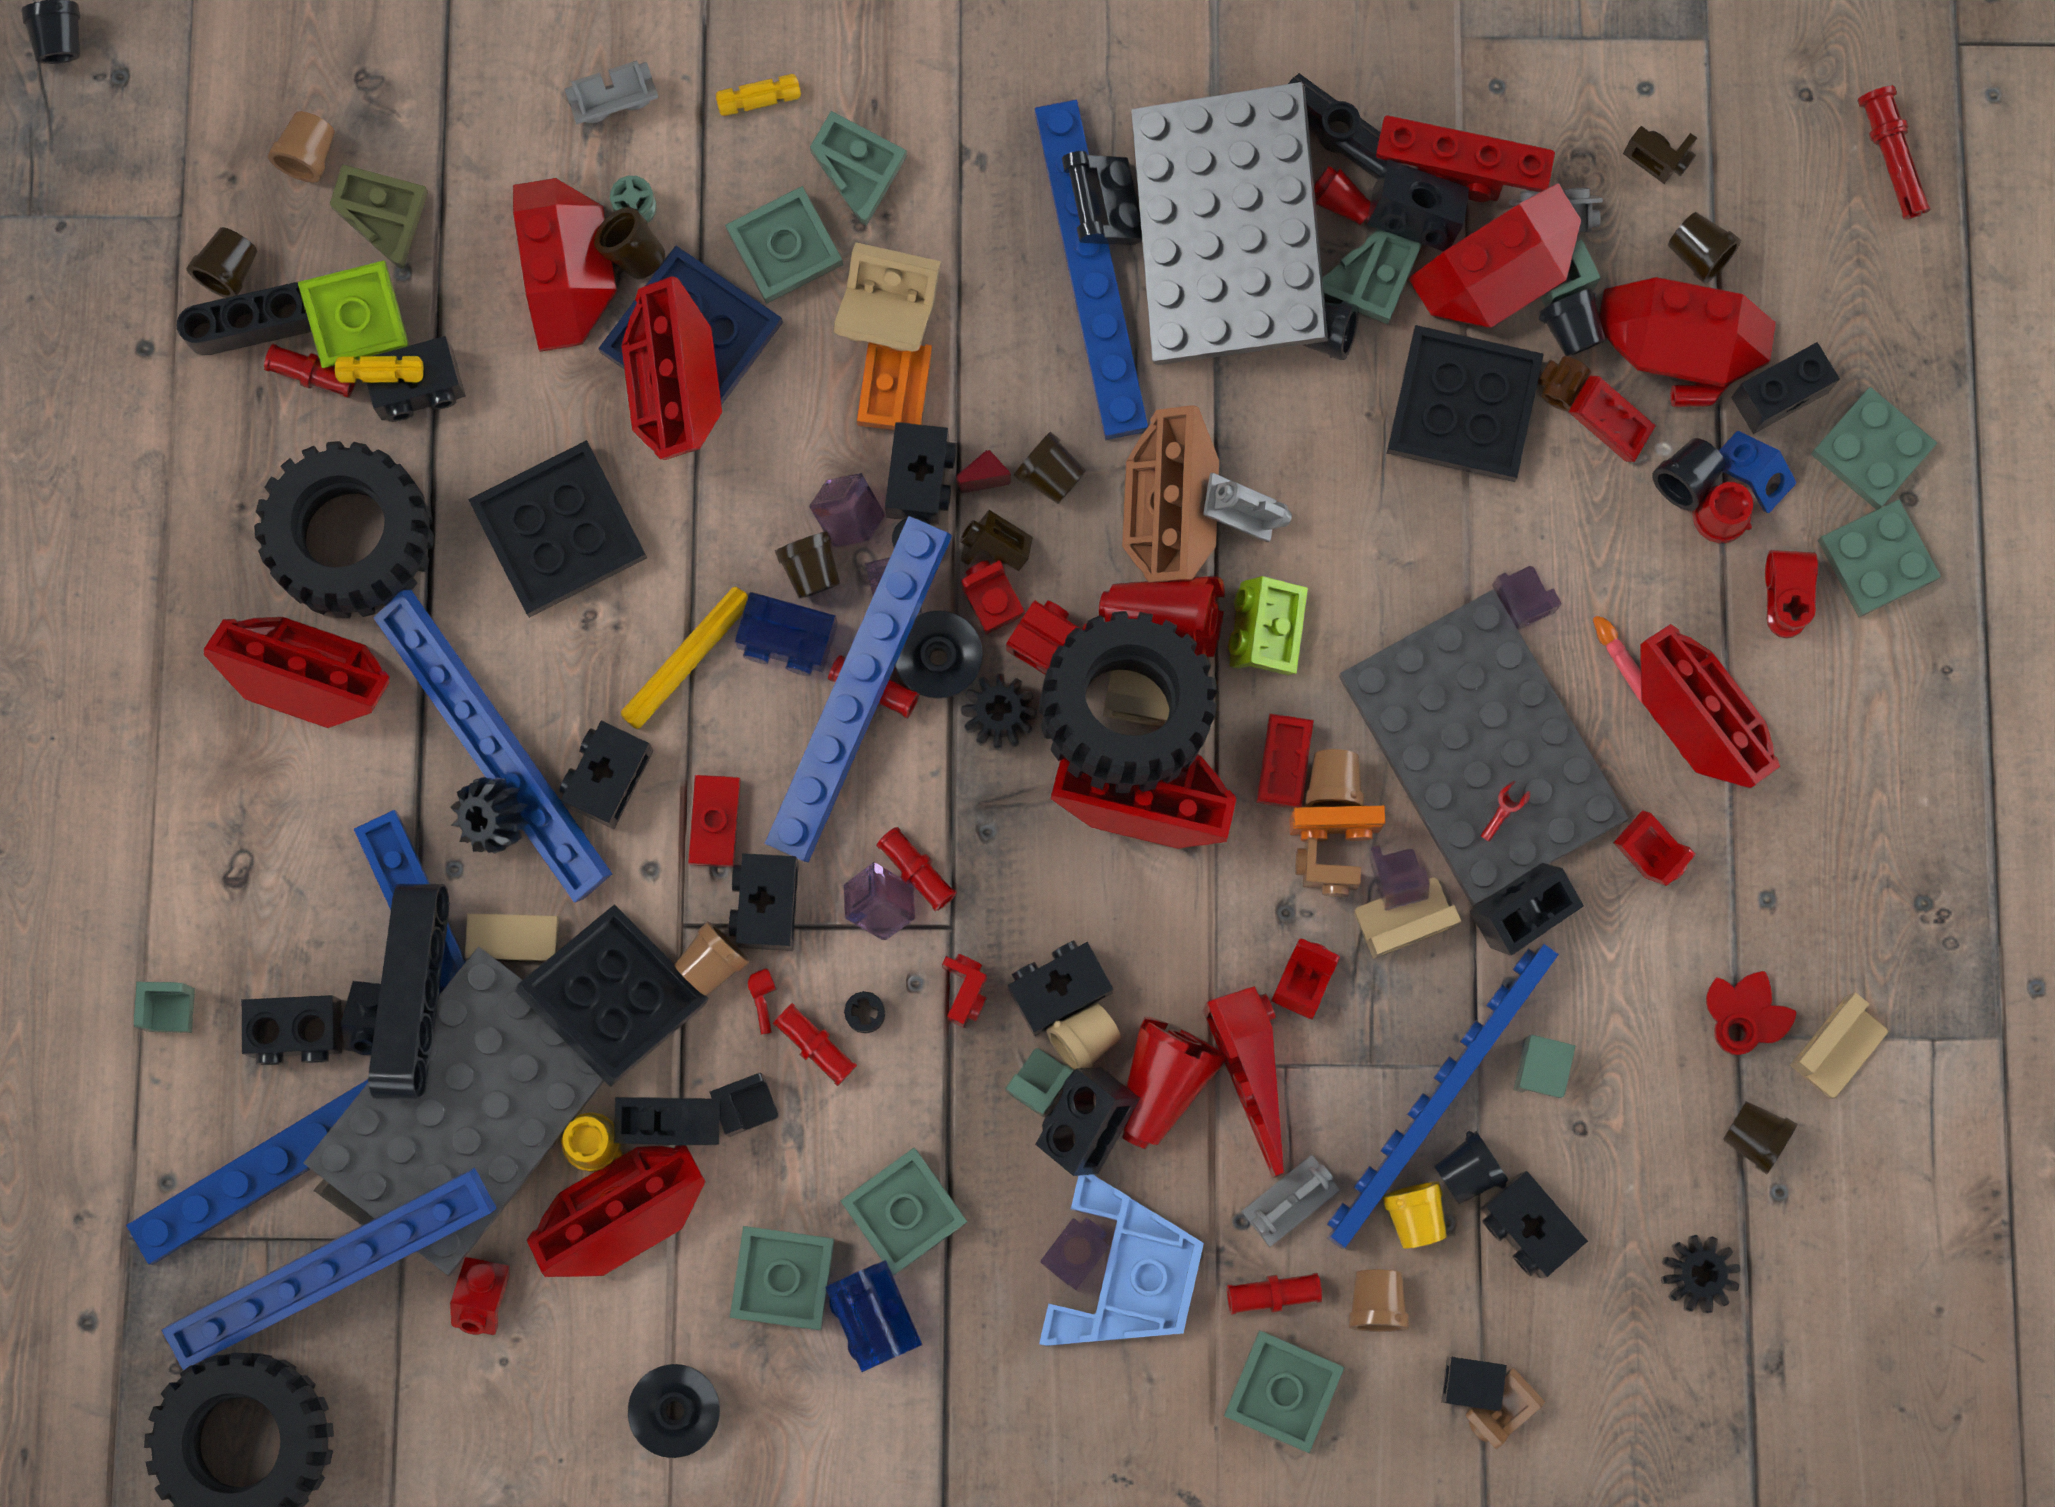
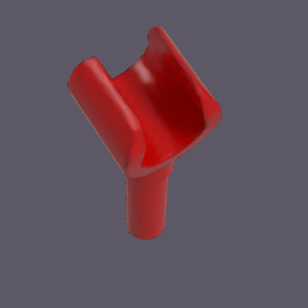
[1480,781,1530,842]
[747,968,777,1035]

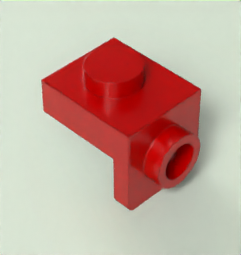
[1613,810,1695,886]
[1271,939,1340,1020]
[942,954,987,1028]
[450,1257,510,1335]

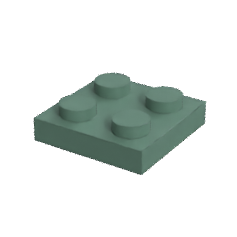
[725,186,843,304]
[1811,387,1937,510]
[1817,500,1941,618]
[840,1147,968,1276]
[730,1226,835,1330]
[1223,1330,1345,1453]

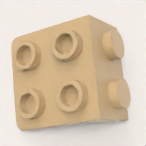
[833,242,941,352]

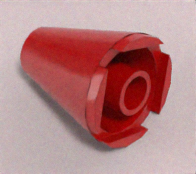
[1099,576,1225,659]
[1122,1017,1226,1149]

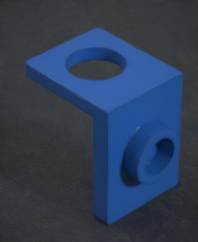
[1719,431,1796,513]

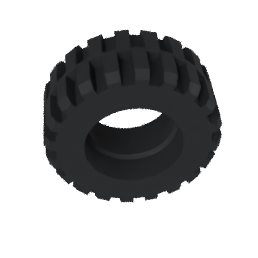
[254,441,434,619]
[1039,611,1217,793]
[144,1353,334,1507]

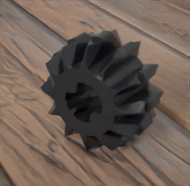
[961,674,1037,750]
[450,777,529,854]
[1661,1235,1741,1313]

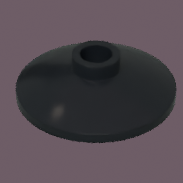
[895,611,983,699]
[627,1364,720,1458]

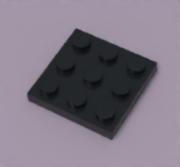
[1386,325,1544,482]
[468,440,647,618]
[515,904,709,1087]

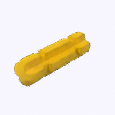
[716,74,801,116]
[335,356,424,383]

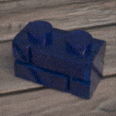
[735,592,838,676]
[825,1260,923,1372]

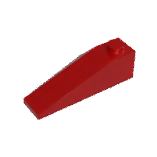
[1203,986,1284,1178]

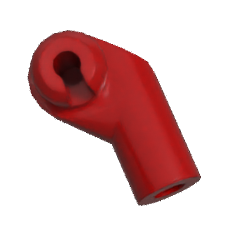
[1670,382,1729,407]

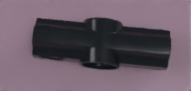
[1288,73,1388,180]

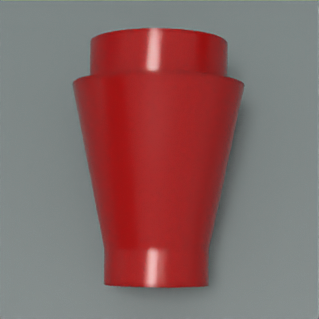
[1314,165,1371,225]

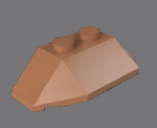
[1122,405,1219,582]

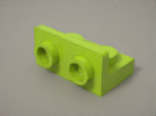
[1228,576,1308,676]

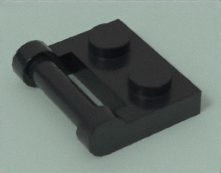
[1062,151,1142,245]

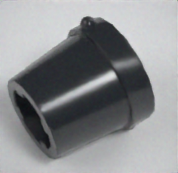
[21,0,80,64]
[1539,288,1606,357]
[1303,302,1358,360]
[1652,438,1725,511]
[1434,1131,1509,1204]

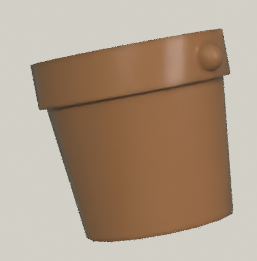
[267,111,335,183]
[1305,749,1364,807]
[675,921,749,996]
[1349,1269,1409,1332]

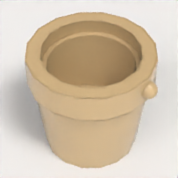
[1046,1003,1121,1072]

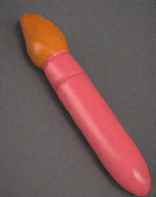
[1593,616,1644,705]

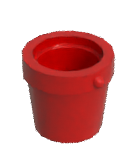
[1692,482,1754,544]

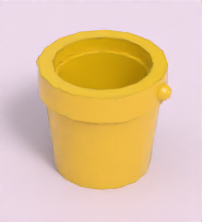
[561,1112,622,1172]
[1382,1181,1447,1249]

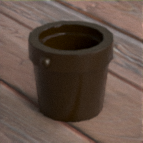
[594,207,665,279]
[1668,212,1741,284]
[186,227,257,298]
[1014,431,1086,504]
[775,531,840,599]
[1723,1101,1798,1175]

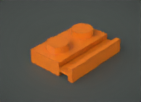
[857,342,932,430]
[1289,805,1385,842]

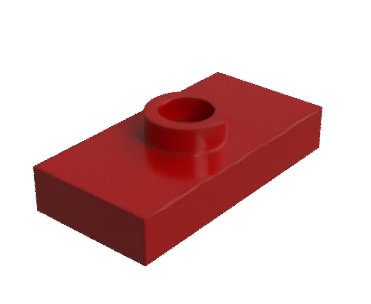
[1568,376,1656,462]
[1256,714,1314,809]
[688,775,741,868]

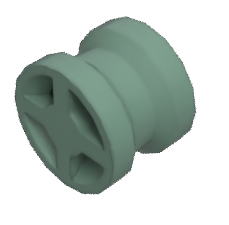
[610,175,657,223]

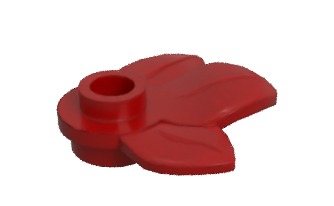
[1706,971,1796,1055]

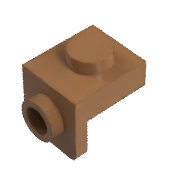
[1295,837,1361,897]
[1466,1367,1545,1449]

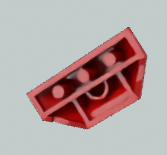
[513,178,617,352]
[1408,183,1581,328]
[621,276,722,460]
[1599,277,1776,387]
[204,617,390,728]
[1640,624,1780,788]
[1050,755,1237,849]
[526,1145,706,1277]

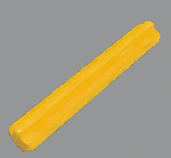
[621,586,752,729]

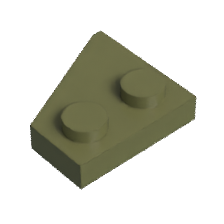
[330,164,428,269]

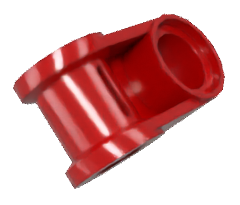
[1765,550,1818,638]

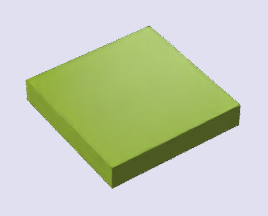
[298,260,409,368]

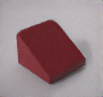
[956,450,1011,494]

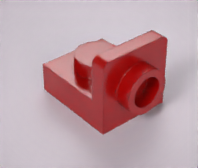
[961,560,1025,635]

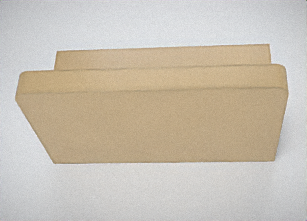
[1103,670,1169,727]
[1354,877,1462,959]
[1790,992,1888,1098]

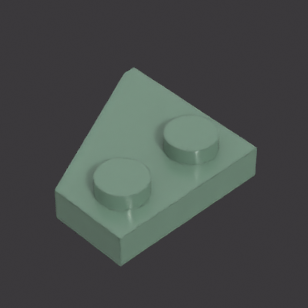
[810,111,907,226]
[1322,229,1422,324]

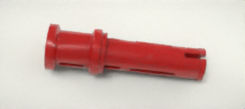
[1857,85,1931,220]

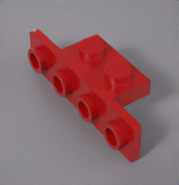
[1376,115,1555,202]

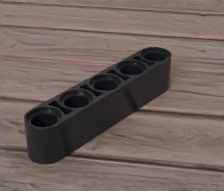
[177,282,396,355]
[368,884,450,1099]

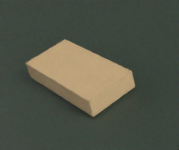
[465,913,559,962]

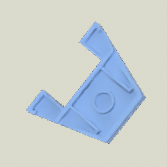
[1039,1174,1204,1346]

